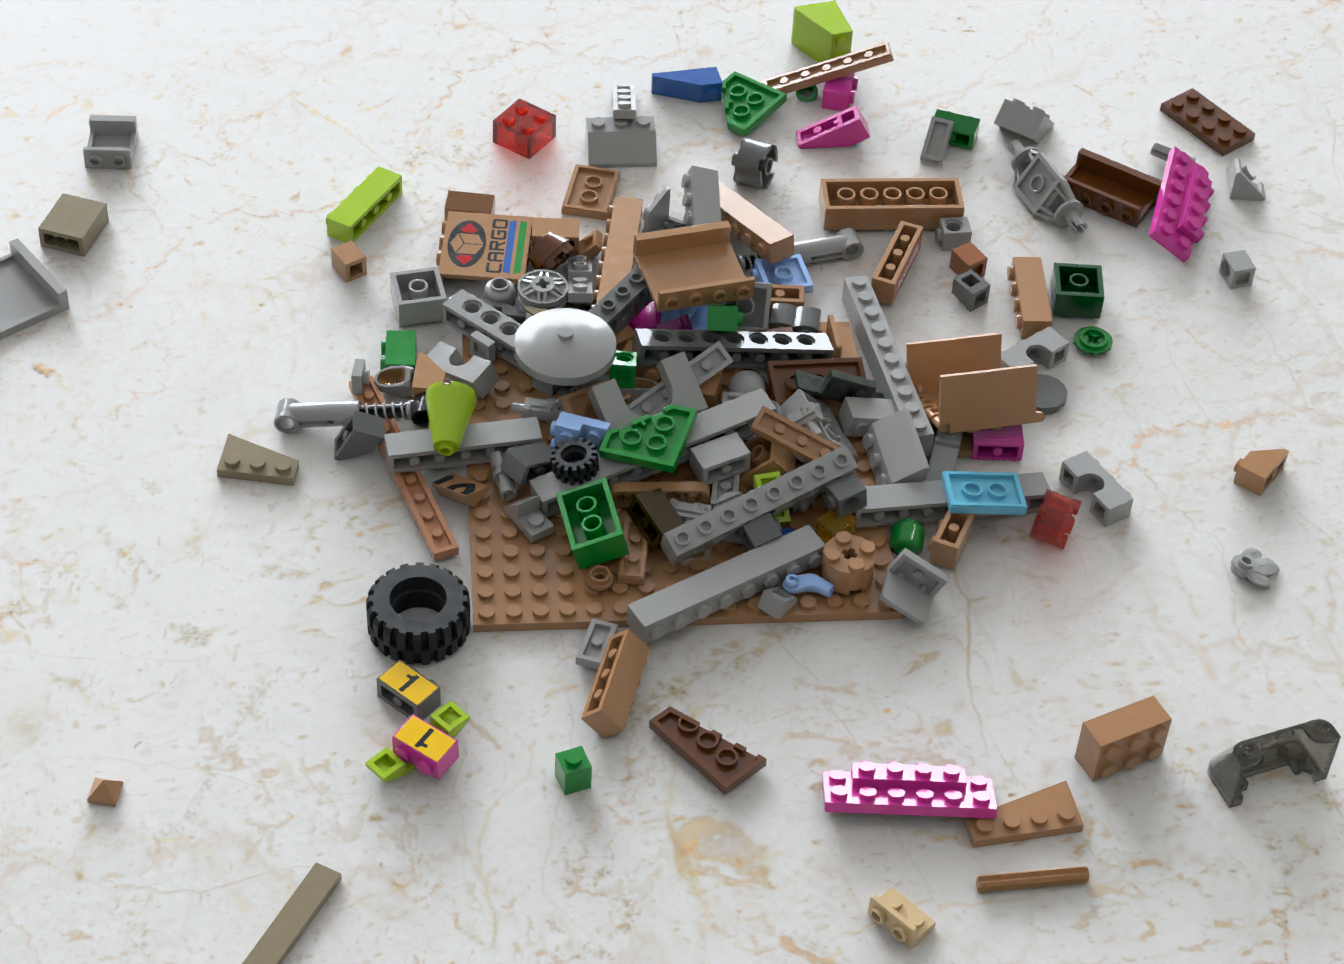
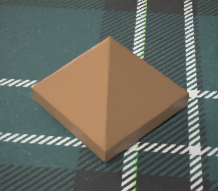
[87,777,124,806]

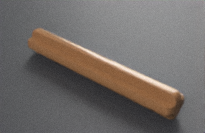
[976,866,1090,893]

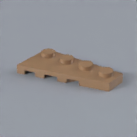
[965,780,1084,848]

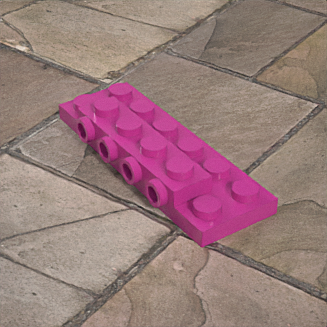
[1149,146,1214,263]
[822,760,997,819]

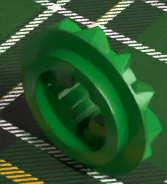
[1074,326,1113,357]

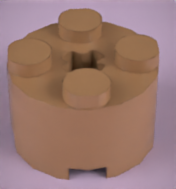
[820,531,876,595]

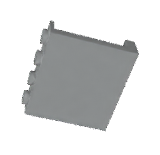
[0,238,70,340]

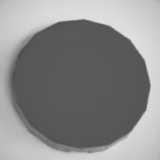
[1036,374,1067,415]

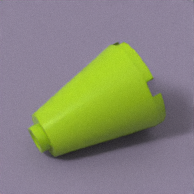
[425,381,477,456]

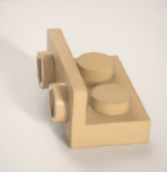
[867,887,936,949]

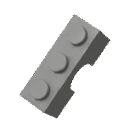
[1001,326,1070,370]
[427,342,501,399]
[1059,451,1134,527]

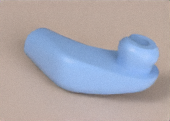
[783,573,835,598]

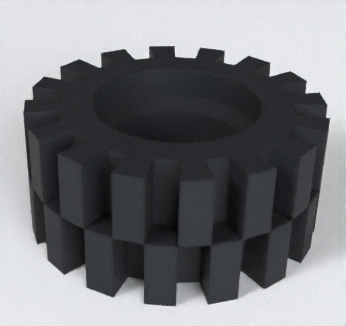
[550,437,599,485]

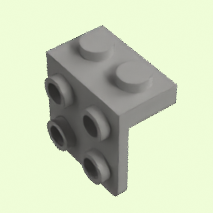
[642,187,683,233]
[880,548,949,626]

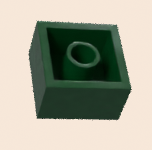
[1050,262,1105,319]

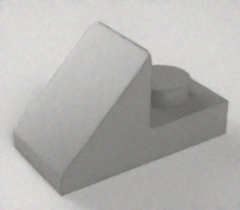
[504,495,554,543]

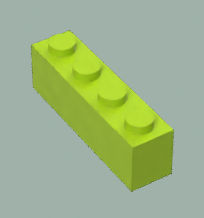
[325,166,402,243]

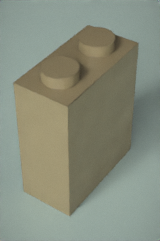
[38,193,109,257]

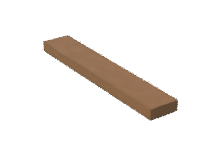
[762,42,894,94]

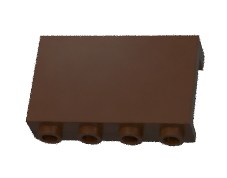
[1063,148,1162,228]

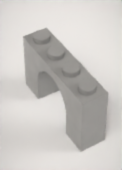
[587,352,708,430]

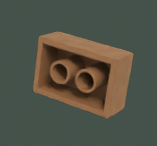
[1074,695,1172,781]

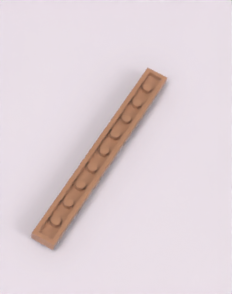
[349,375,459,561]

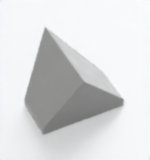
[1226,157,1266,201]

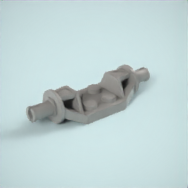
[1008,140,1087,235]

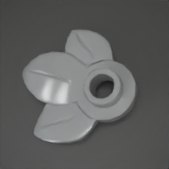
[1230,548,1280,588]

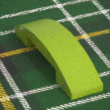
[365,700,470,782]

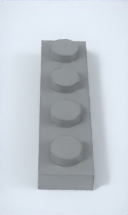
[612,83,636,119]

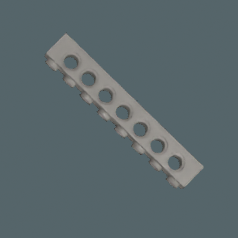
[442,289,609,394]
[660,445,858,566]

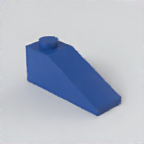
[651,67,723,103]

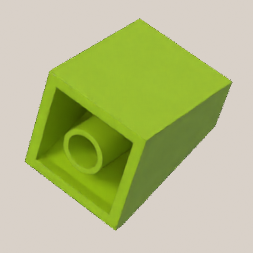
[791,0,853,63]

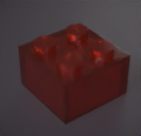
[493,98,556,160]

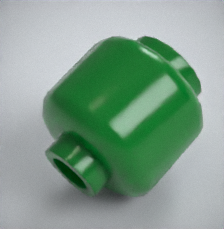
[889,518,925,556]

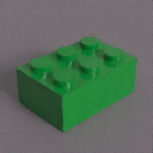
[556,477,630,570]

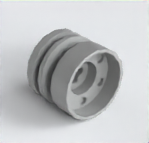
[518,270,568,312]

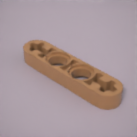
[610,481,711,508]

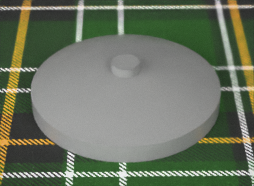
[514,308,616,386]

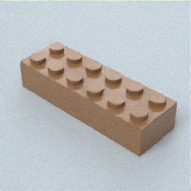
[819,178,965,231]

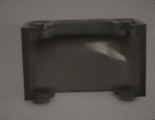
[1207,719,1341,808]

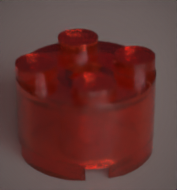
[1029,489,1082,550]

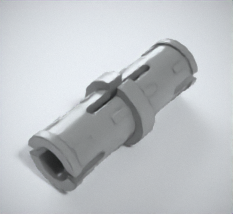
[489,451,517,501]

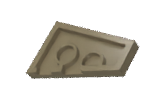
[217,434,299,486]

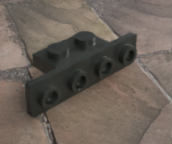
[794,369,885,403]

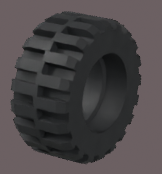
[366,562,470,665]

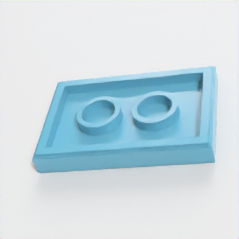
[941,471,1028,515]

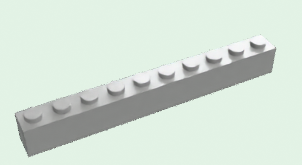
[842,275,934,457]
[529,388,776,517]

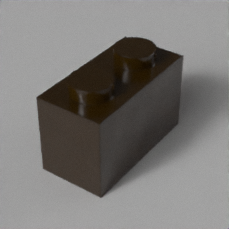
[626,488,685,551]

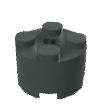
[731,138,778,188]

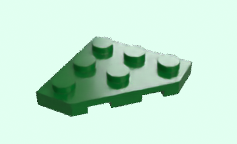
[722,71,787,137]
[599,404,697,473]

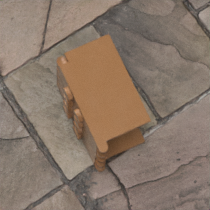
[906,332,1045,433]

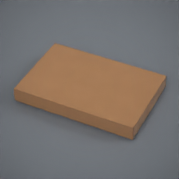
[561,164,620,221]

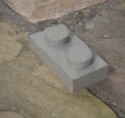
[576,618,618,670]

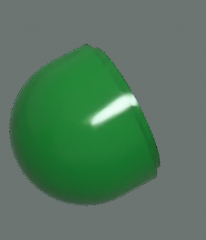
[796,85,818,102]

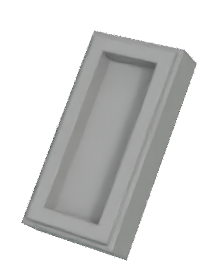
[920,116,954,165]

